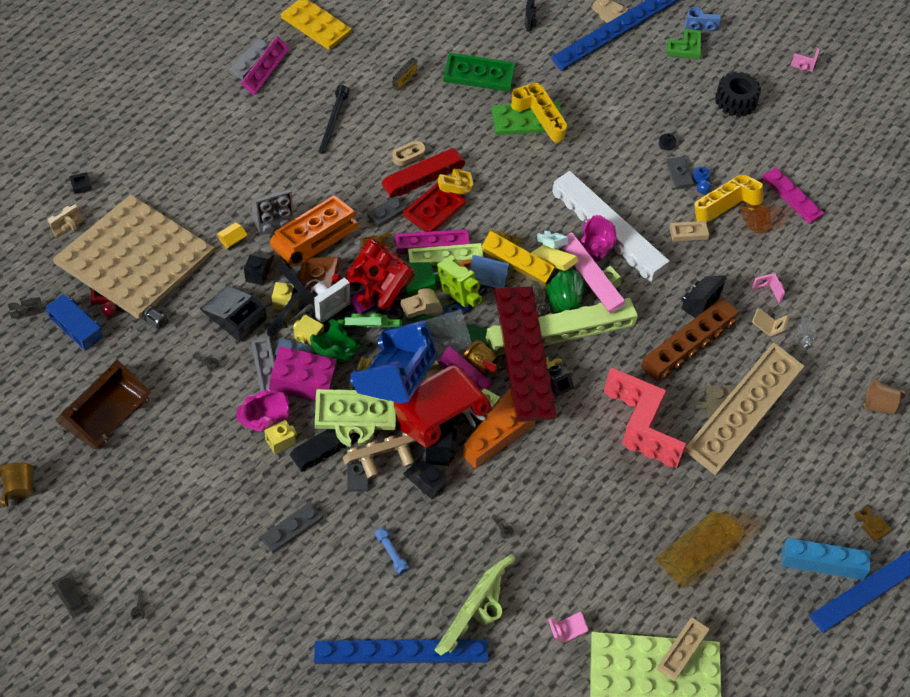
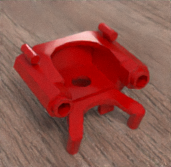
[332,237,416,310]

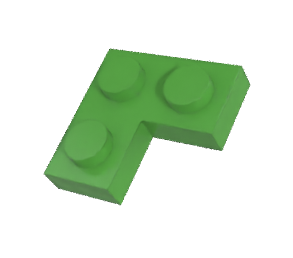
[666,29,701,59]

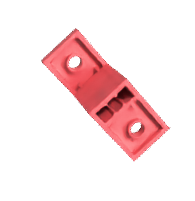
[604,367,686,468]

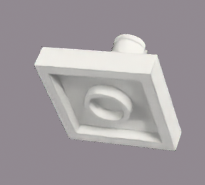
[314,278,350,324]

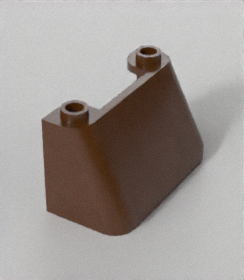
[56,359,152,450]

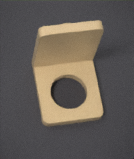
[752,308,789,336]

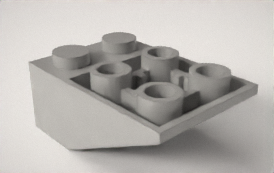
[252,189,294,235]

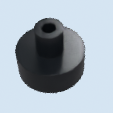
[658,133,676,150]

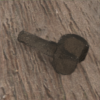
[194,354,219,372]
[491,514,514,539]
[131,591,145,619]

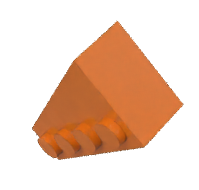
[462,388,535,469]

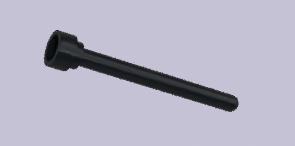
[319,85,350,154]

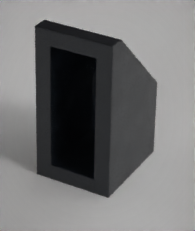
[244,251,274,286]
[403,461,447,499]

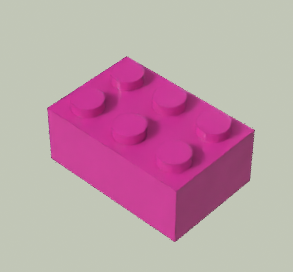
[269,346,337,401]

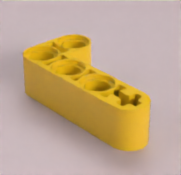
[511,83,567,142]
[694,175,764,223]

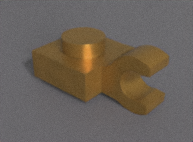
[359,232,394,247]

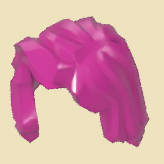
[581,215,617,262]
[236,389,290,432]

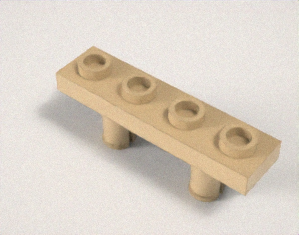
[343,433,418,479]

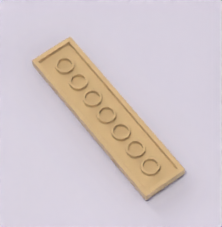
[684,342,804,475]

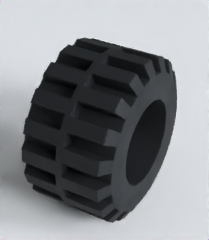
[715,71,761,117]

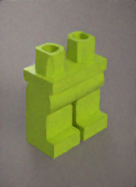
[437,255,482,307]

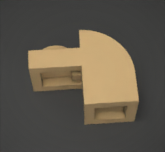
[401,288,443,319]

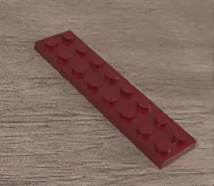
[494,286,556,422]

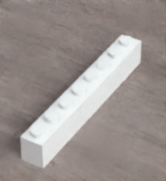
[552,171,669,282]

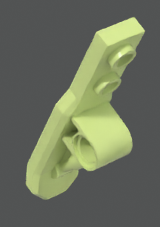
[435,554,515,655]

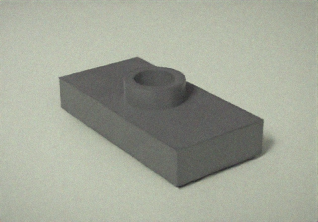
[666,157,694,189]
[347,461,368,492]

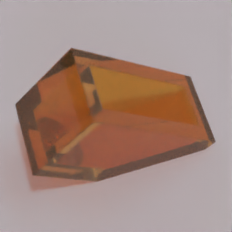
[739,204,771,233]

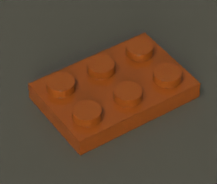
[294,257,340,304]

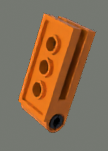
[270,195,359,266]

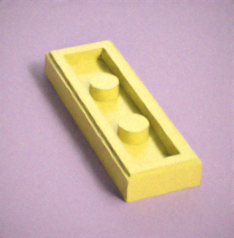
[531,245,578,271]

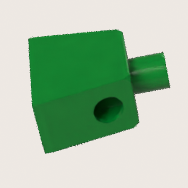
[404,262,440,298]

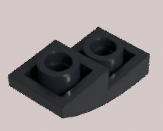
[525,0,538,32]

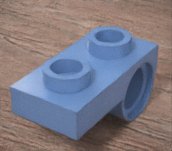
[685,7,721,31]

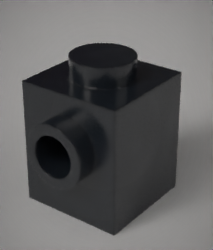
[548,363,575,396]

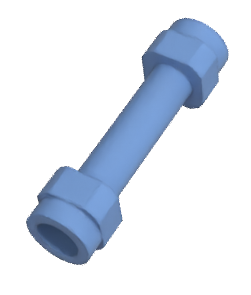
[375,527,409,575]

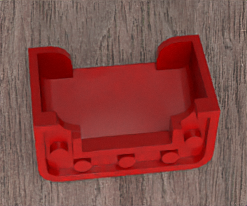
[394,365,492,448]

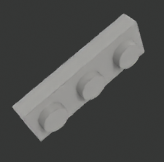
[229,39,270,80]

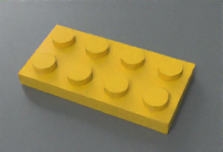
[280,0,352,50]

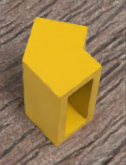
[217,222,248,249]

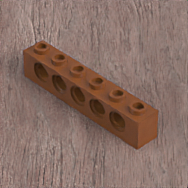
[641,297,739,382]

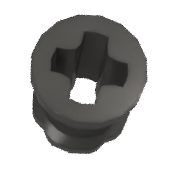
[142,305,168,330]

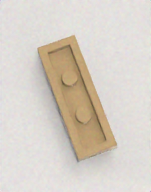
[656,617,710,682]

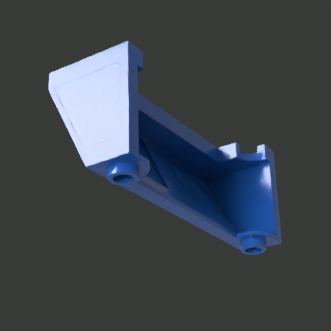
[350,320,438,404]

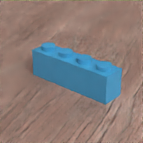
[781,538,870,580]

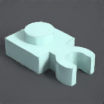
[537,231,569,249]

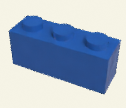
[45,294,103,351]

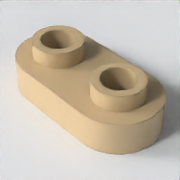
[392,141,425,166]

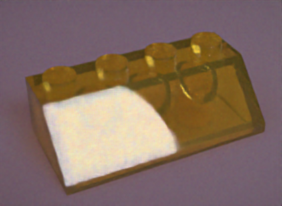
[654,511,745,589]

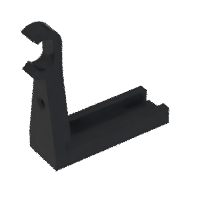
[267,259,316,340]

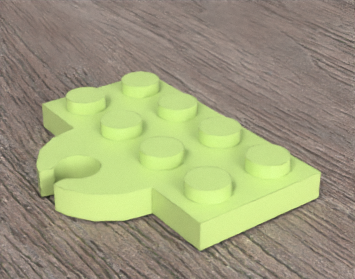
[315,389,396,447]

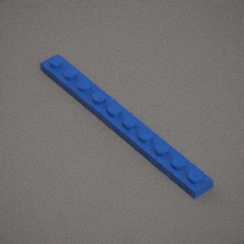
[551,0,679,71]

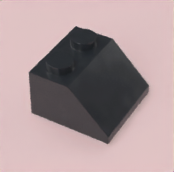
[681,275,727,318]

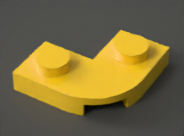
[438,168,473,194]

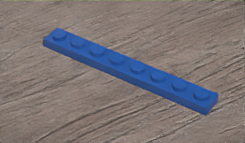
[314,640,488,664]

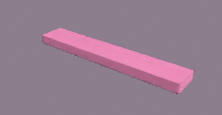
[561,232,626,314]

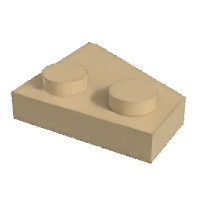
[592,0,629,23]

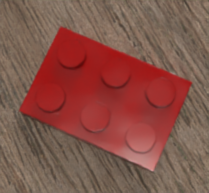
[403,182,466,232]

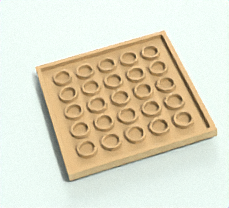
[53,195,214,319]

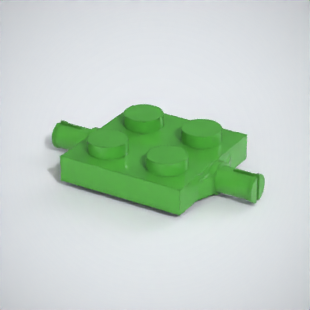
[338,314,402,328]

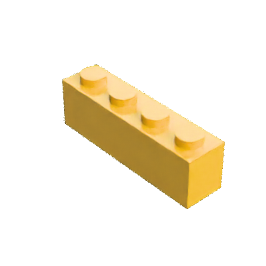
[481,231,555,287]

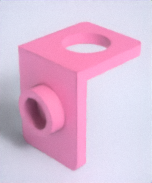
[791,48,819,72]
[752,273,785,303]
[548,612,589,643]

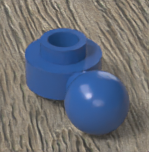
[692,167,711,194]

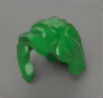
[545,268,585,313]
[310,319,361,364]

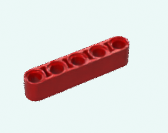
[381,148,465,198]

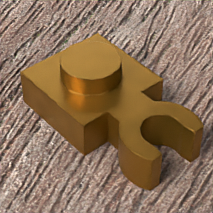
[854,505,892,542]

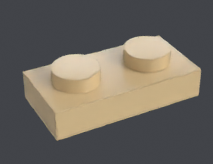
[669,221,709,242]

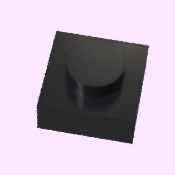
[69,172,92,194]

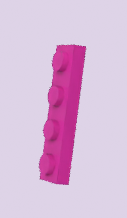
[241,36,290,95]
[762,167,824,224]
[395,229,470,253]

